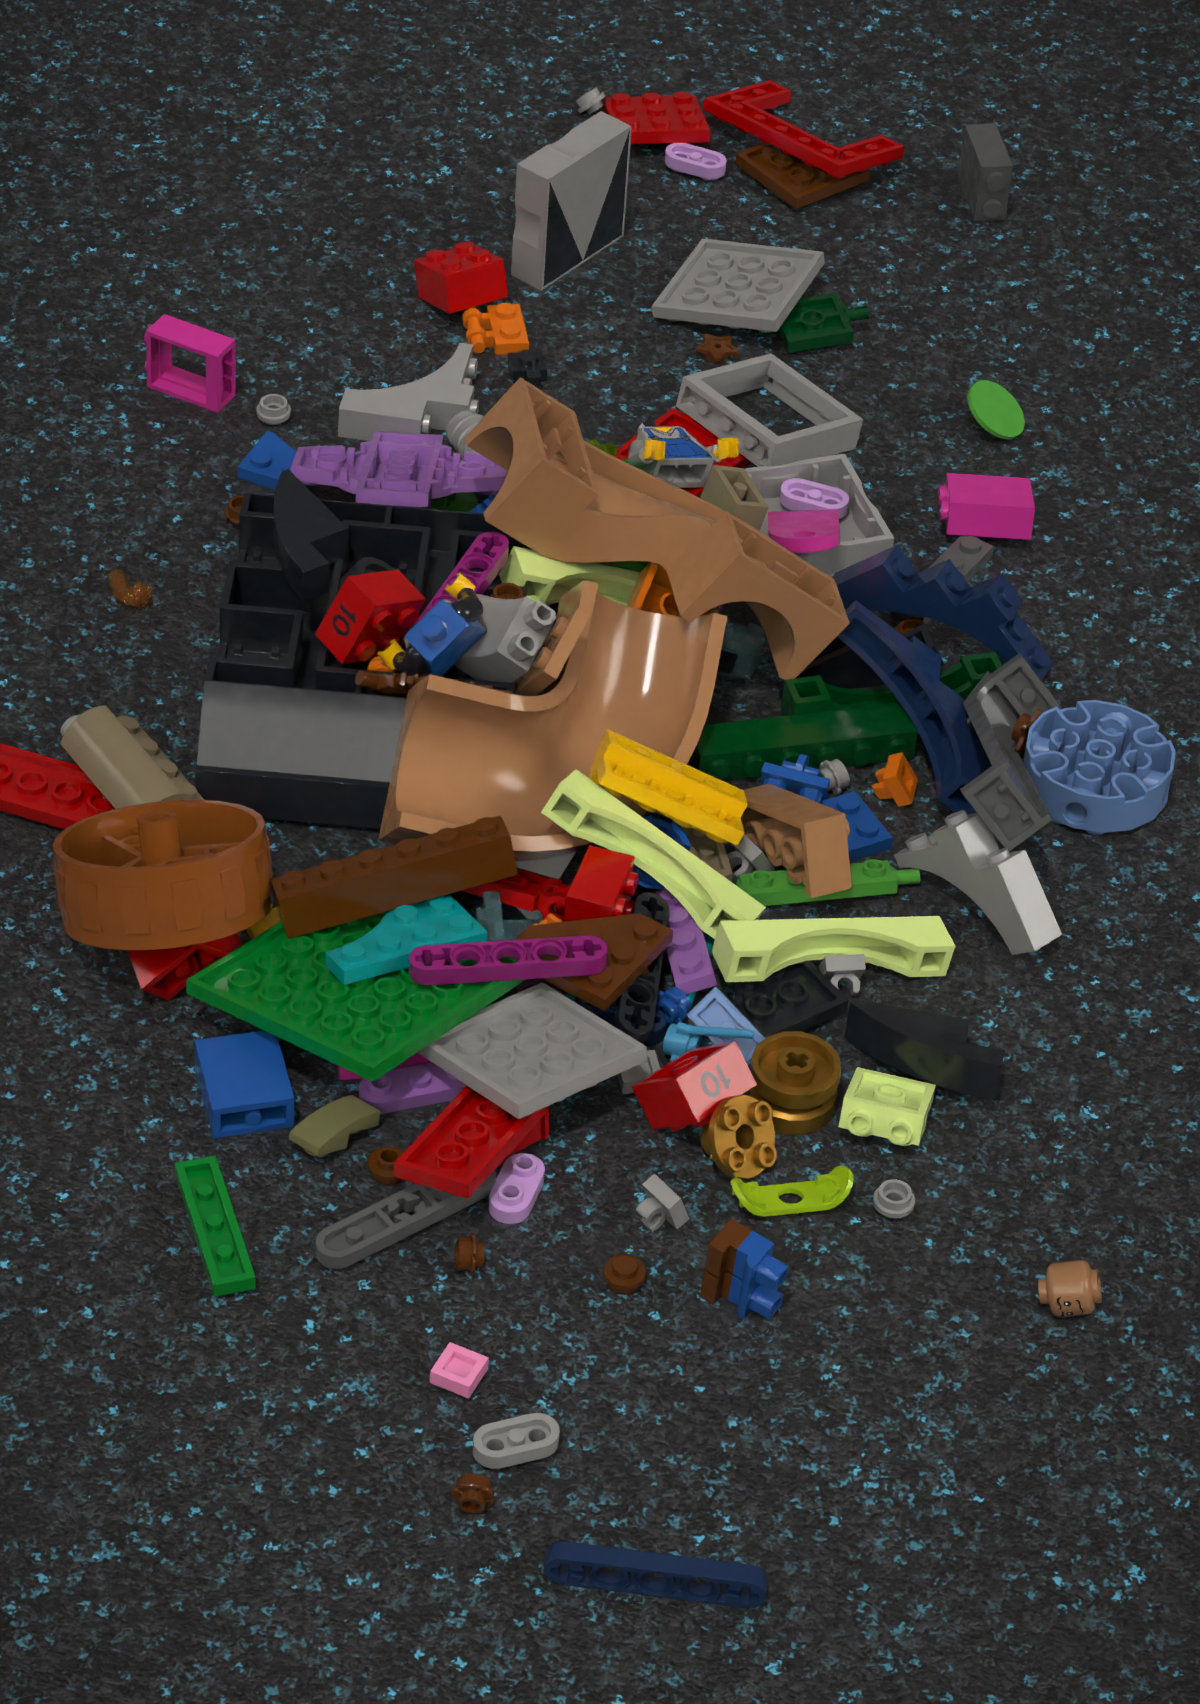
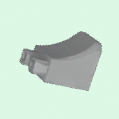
[454,594,557,683]

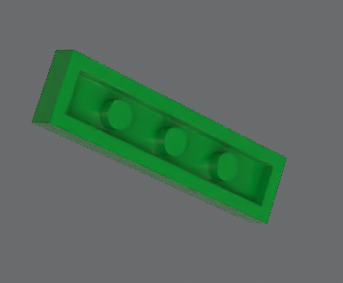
[174,1155,256,1297]

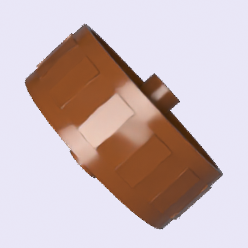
[53,800,274,950]

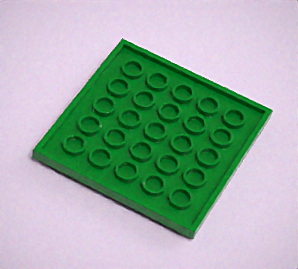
[186,911,526,1082]

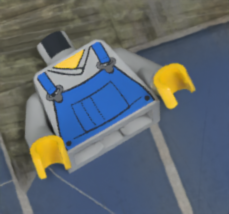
[627,420,739,488]

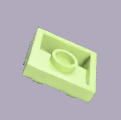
[838,1067,936,1146]

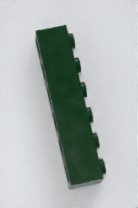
[689,703,918,781]

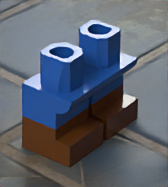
[700,1218,789,1320]

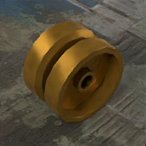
[747,1031,841,1135]

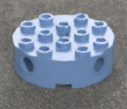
[1023,700,1176,835]

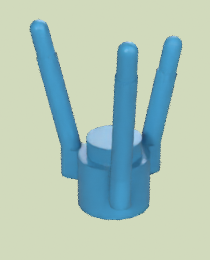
[663,1022,755,1062]

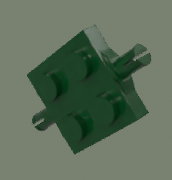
[756,293,869,353]

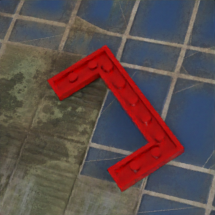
[703,80,905,178]

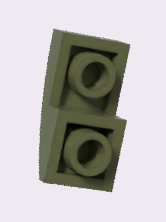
[289,1095,381,1157]

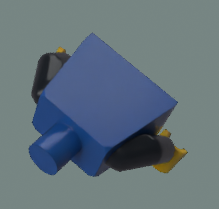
[377,572,487,677]

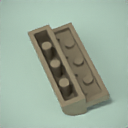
[60,705,204,809]

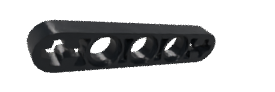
[613,893,669,1044]

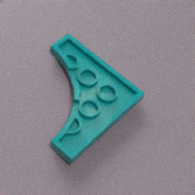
[326,894,488,985]

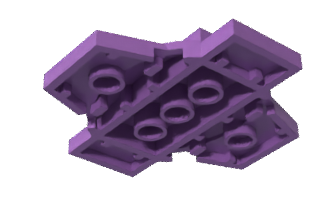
[291,432,508,509]

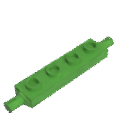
[736,859,921,906]

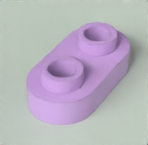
[665,143,727,181]
[780,478,849,519]
[489,1153,545,1224]

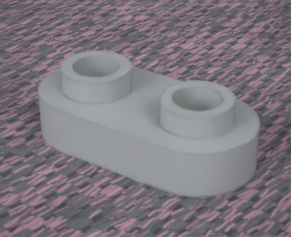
[473,1413,560,1469]

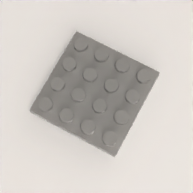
[652,238,825,333]
[417,982,647,1119]

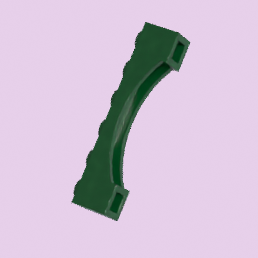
[781,652,1002,716]

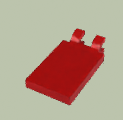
[461,867,571,922]

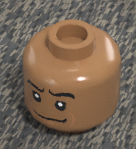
[1038,1260,1102,1318]

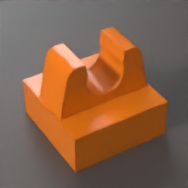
[872,752,918,807]

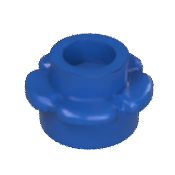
[656,987,691,1024]

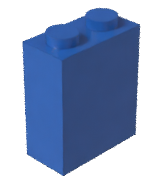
[194,1031,295,1139]

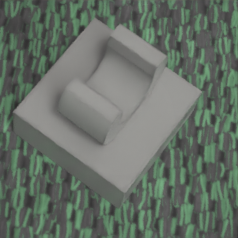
[727,834,775,879]
[819,954,866,996]
[636,1174,689,1232]

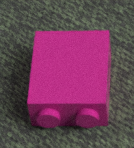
[937,473,1035,540]

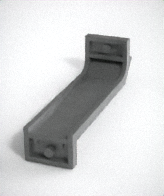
[961,653,1063,851]

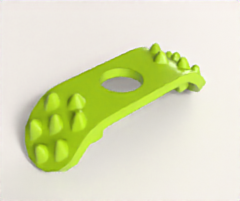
[730,1165,854,1216]

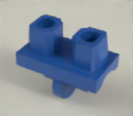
[761,754,830,804]

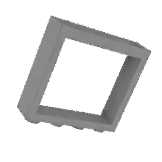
[676,353,863,467]

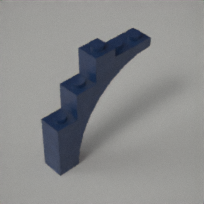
[832,545,1053,680]
[837,600,992,815]

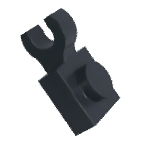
[508,350,547,389]

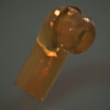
[108,569,152,607]

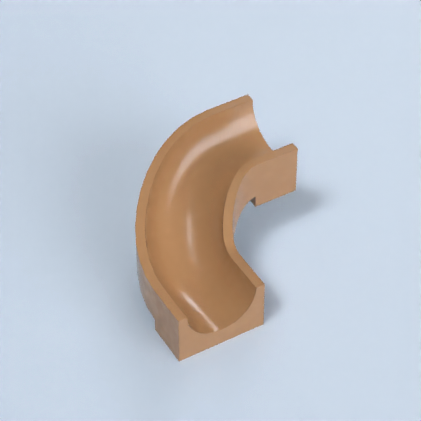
[465,377,850,680]
[378,580,728,861]

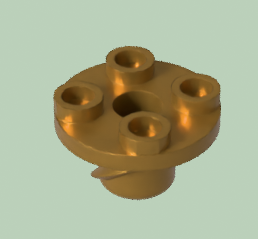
[701,1095,777,1179]

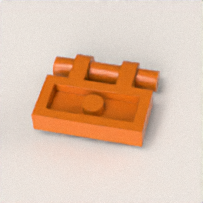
[462,303,529,355]

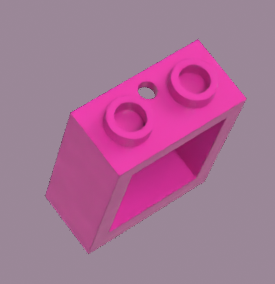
[144,314,236,413]

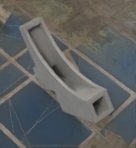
[338,342,479,441]
[894,810,1062,955]

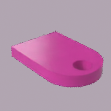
[768,510,840,553]

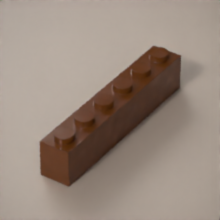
[270,815,518,939]

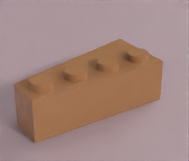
[741,783,852,898]

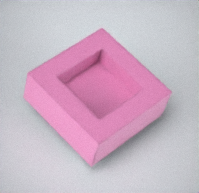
[430,1342,489,1399]

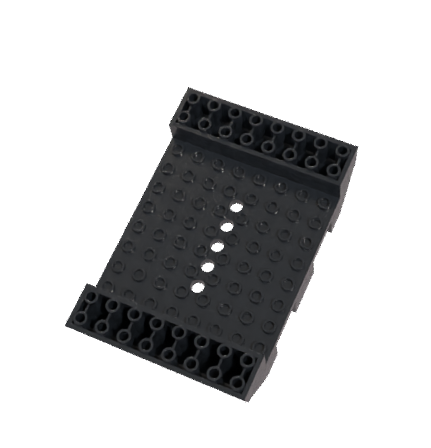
[195,493,532,829]

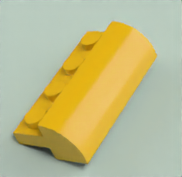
[589,729,748,846]

